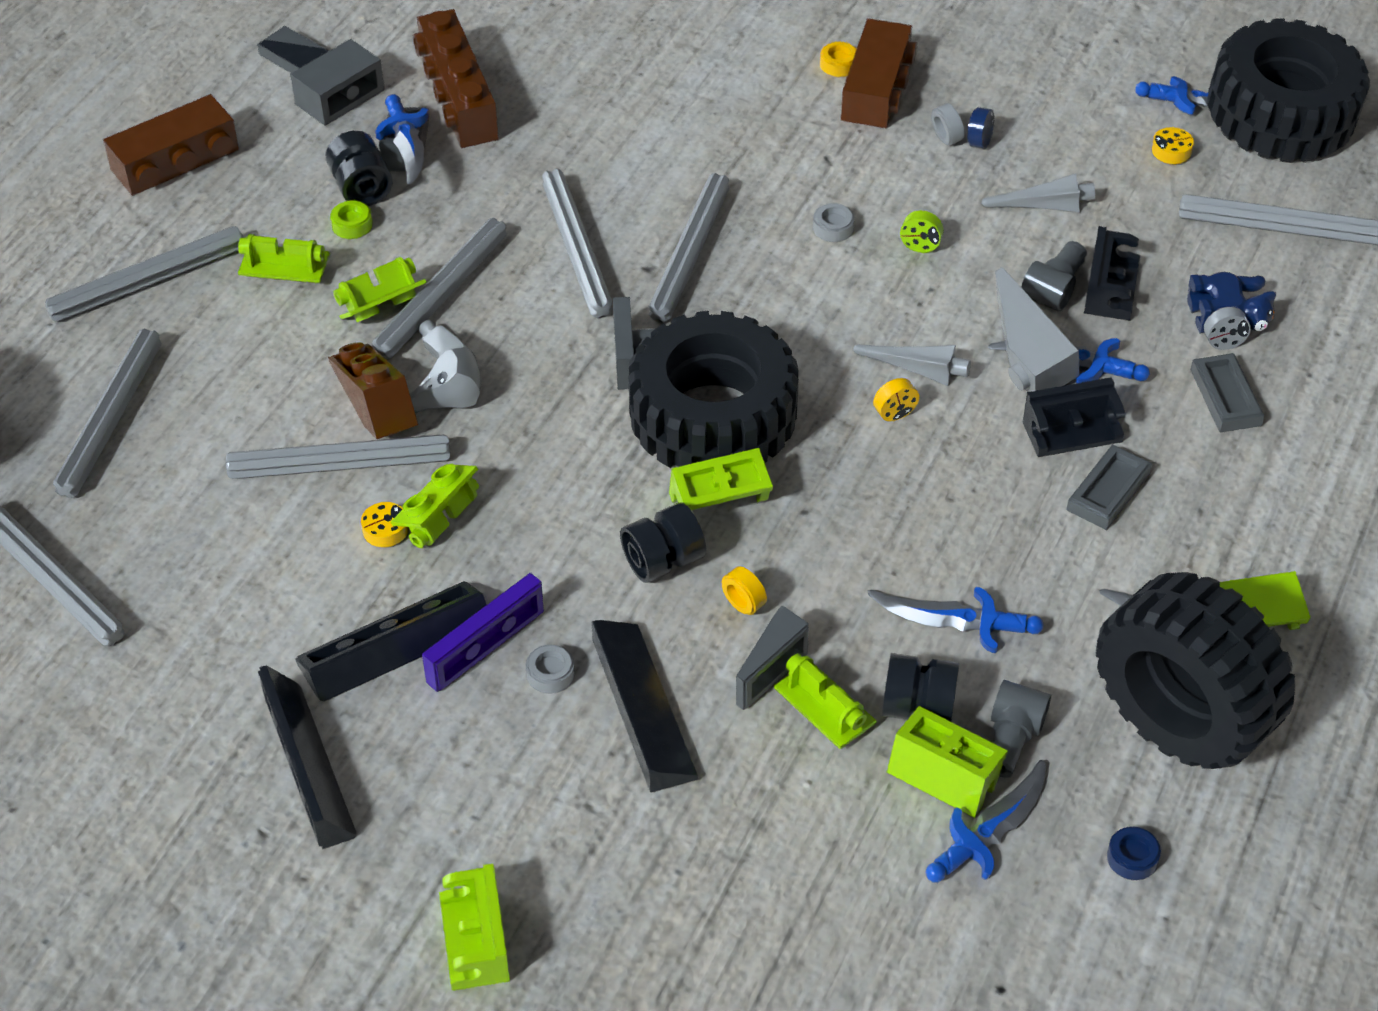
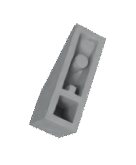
[995,267,1079,392]

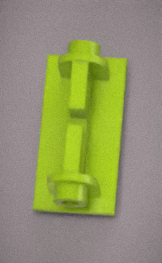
[238,234,330,283]
[333,257,427,322]
[390,464,479,548]
[774,653,877,750]

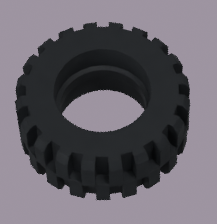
[1207,18,1370,162]
[628,311,799,468]
[1096,572,1296,769]

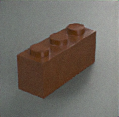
[841,18,917,128]
[103,94,239,196]

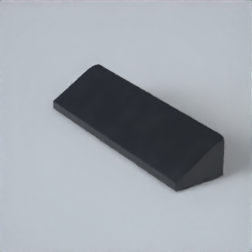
[295,581,487,701]
[591,620,698,793]
[258,665,357,849]

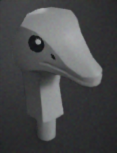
[410,320,482,413]

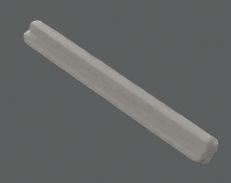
[542,169,613,318]
[649,173,729,322]
[1179,194,1378,245]
[372,218,507,359]
[45,226,243,322]
[53,328,161,498]
[226,434,450,479]
[0,505,125,646]

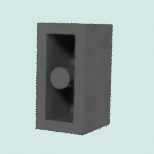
[290,39,385,126]

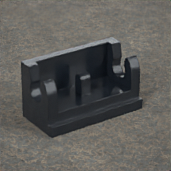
[1084,226,1140,321]
[1022,377,1125,457]

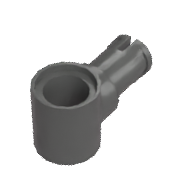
[1021,241,1087,311]
[991,680,1052,778]

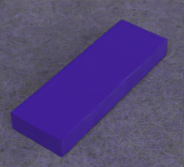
[422,573,544,692]

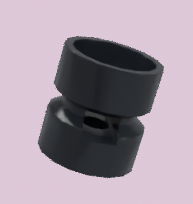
[325,130,393,206]
[620,502,706,583]
[882,653,959,722]

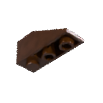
[328,342,418,440]

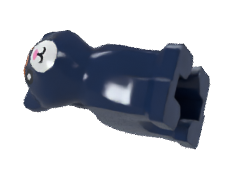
[1187,272,1276,334]

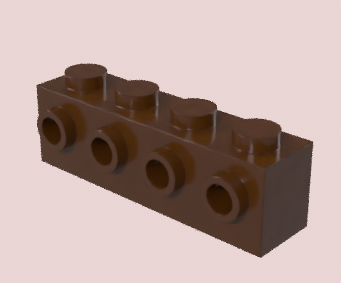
[413,9,499,148]

